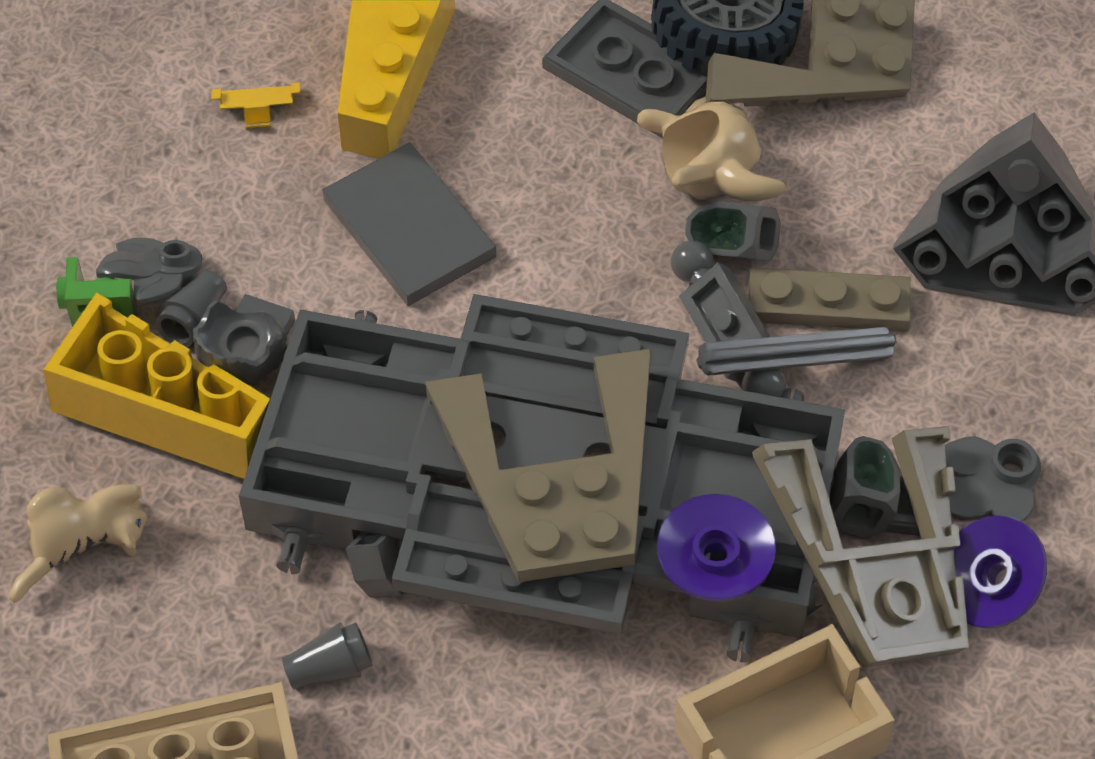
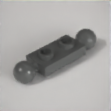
[671,240,786,397]

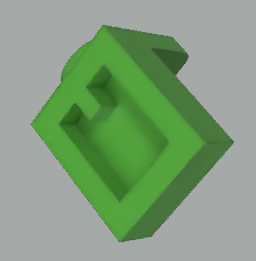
[56,257,137,327]

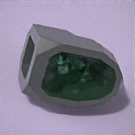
[685,202,781,261]
[830,436,900,538]

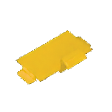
[211,82,300,129]

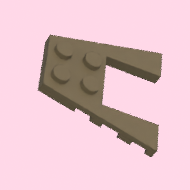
[705,0,915,107]
[425,349,650,582]
[752,426,969,668]

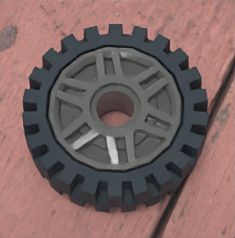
[651,0,804,76]

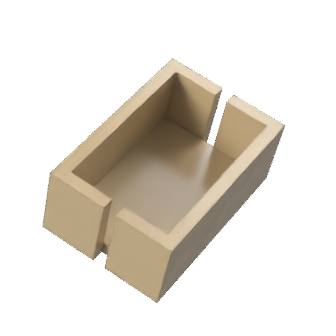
[674,624,895,759]

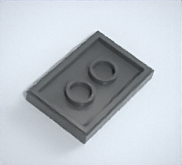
[542,0,707,139]
[322,142,496,306]

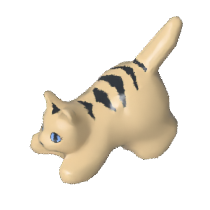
[9,484,147,603]

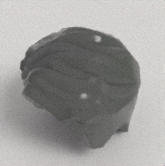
[193,300,287,385]

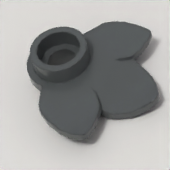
[96,238,202,304]
[945,436,1041,522]

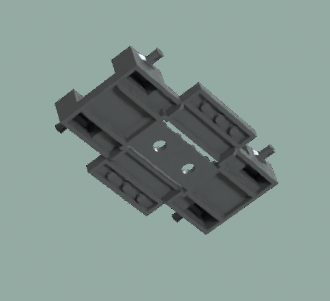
[239,294,845,662]

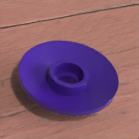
[657,494,776,602]
[954,516,1047,628]

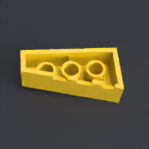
[337,0,455,159]
[44,292,270,479]

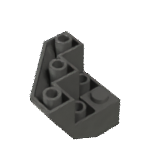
[893,112,1095,315]

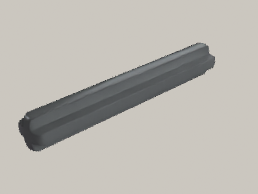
[697,327,897,376]

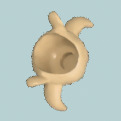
[637,97,786,201]

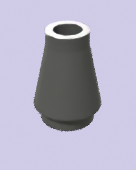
[156,270,227,347]
[281,622,373,690]

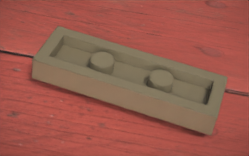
[748,267,911,332]

